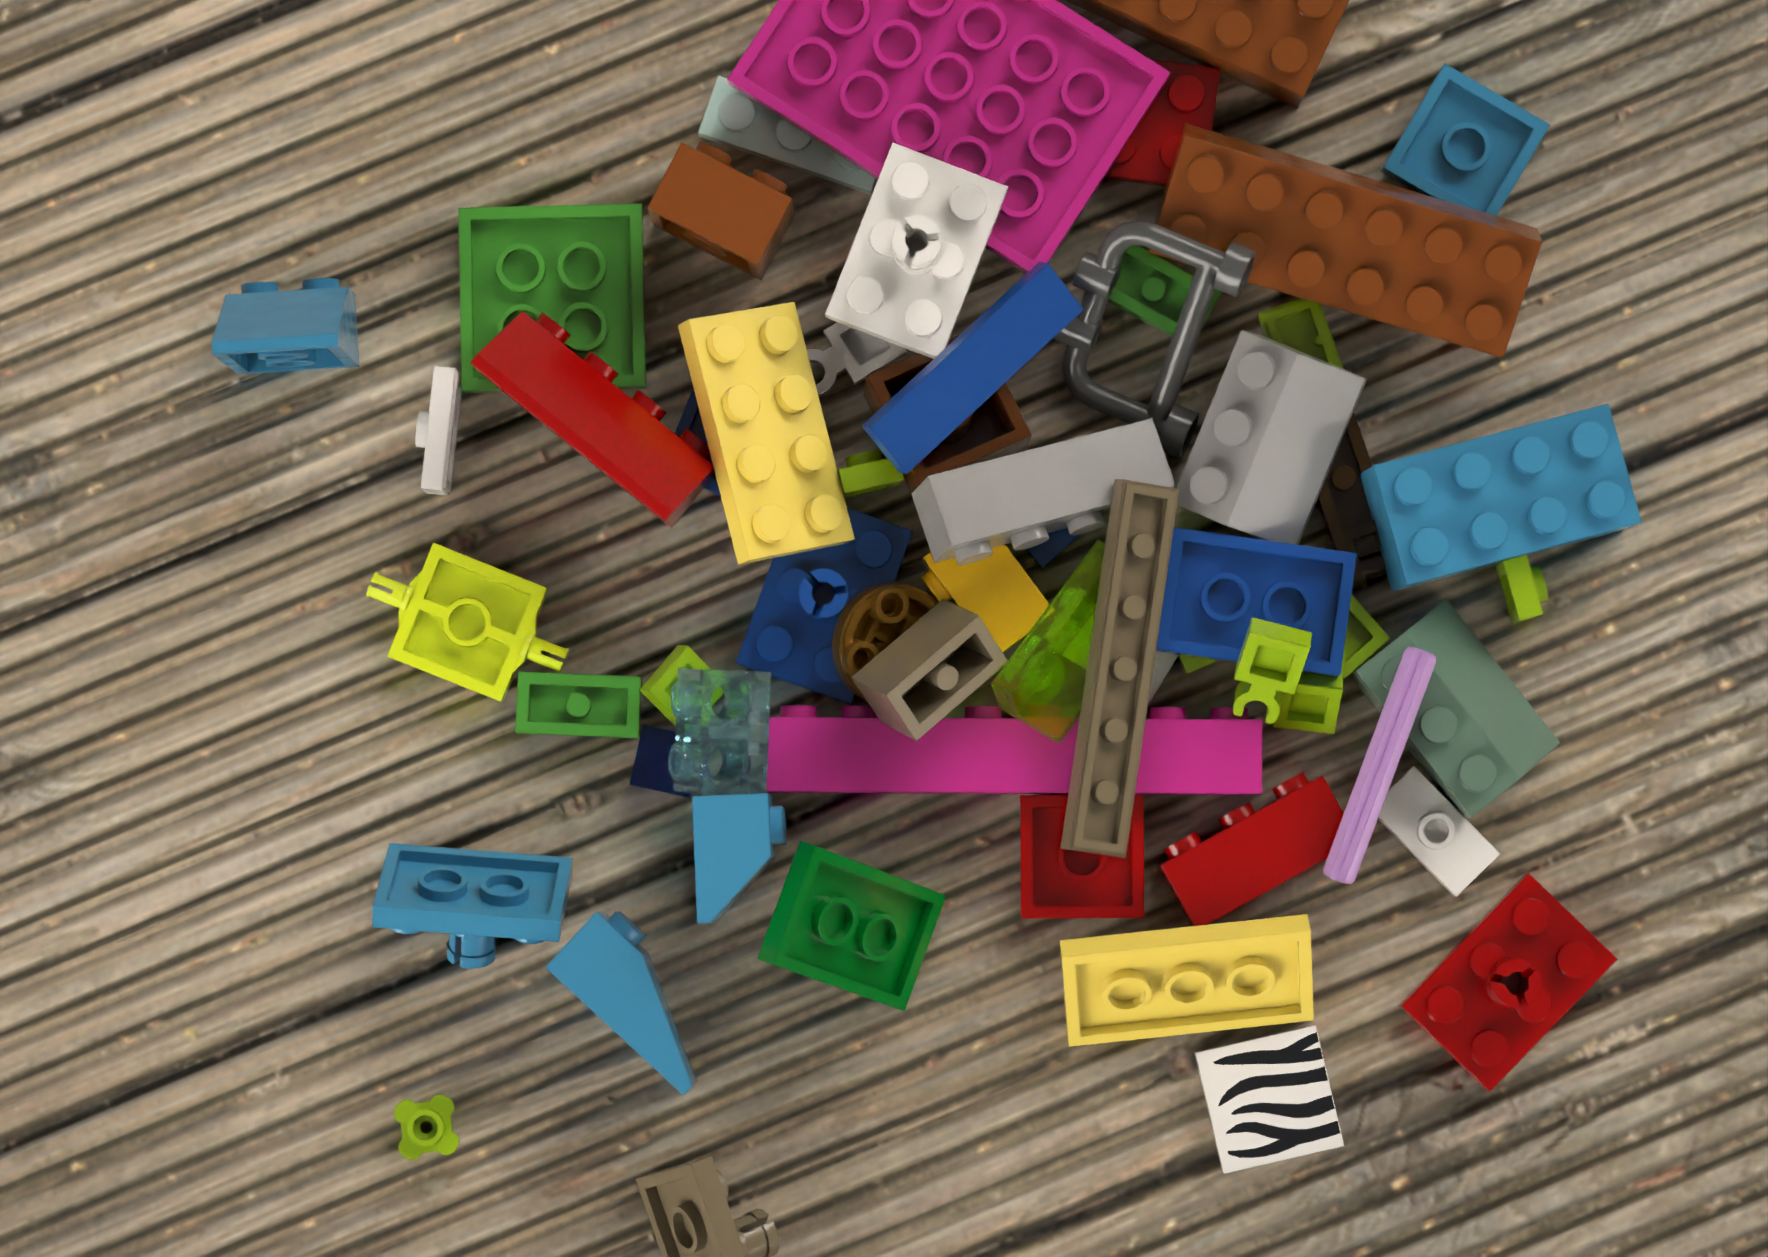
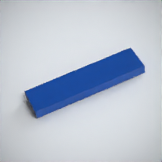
[862,261,1084,474]

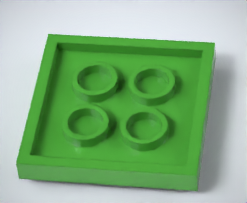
[458,203,647,393]

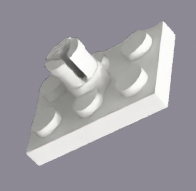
[825,143,1008,359]

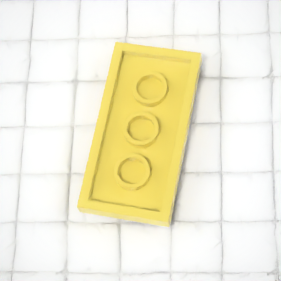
[678,302,855,565]
[1060,914,1314,1047]

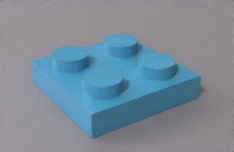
[1381,63,1550,216]

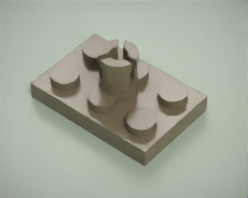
[636,1156,779,1257]

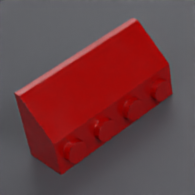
[470,311,715,528]

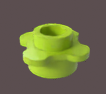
[394,1094,460,1160]

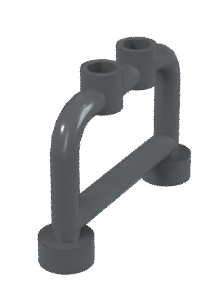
[1055,220,1256,458]

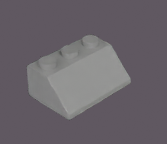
[1177,330,1367,545]

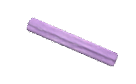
[1323,646,1436,884]

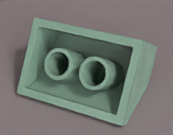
[1350,599,1560,818]

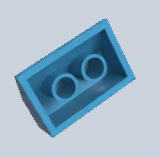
[692,793,787,924]

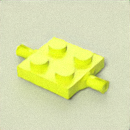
[366,543,570,703]

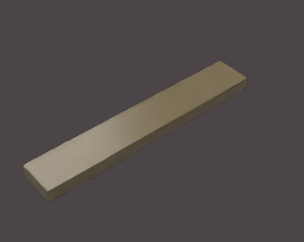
[1060,479,1180,858]

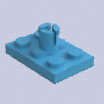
[372,843,573,969]

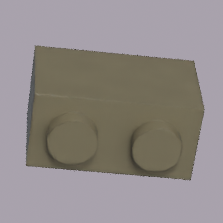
[852,599,1008,741]

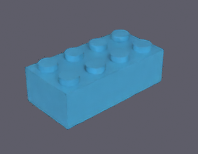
[1360,403,1642,592]

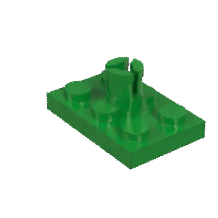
[757,841,946,1011]

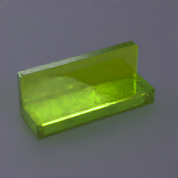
[991,540,1105,742]

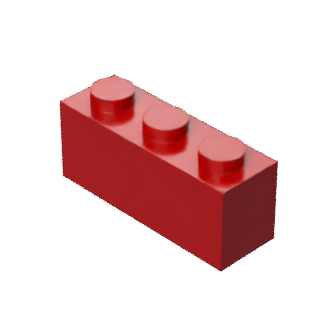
[1157,771,1344,926]

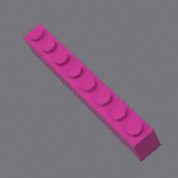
[767,705,1262,795]

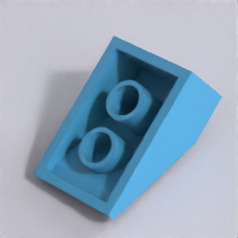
[212,278,360,375]
[545,911,697,1095]

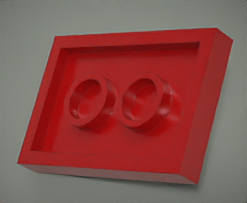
[1399,873,1618,1092]

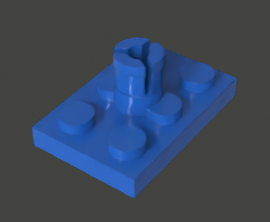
[736,508,913,705]

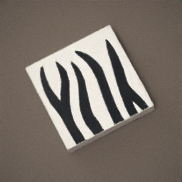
[1194,1025,1344,1174]

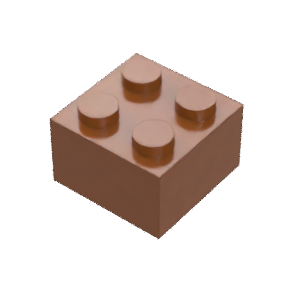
[647,141,795,281]

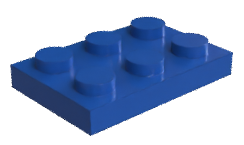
[1156,527,1357,677]

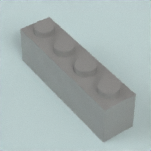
[911,418,1176,566]

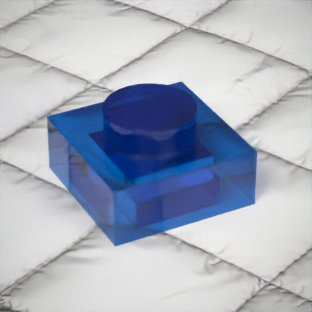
[629,725,704,798]

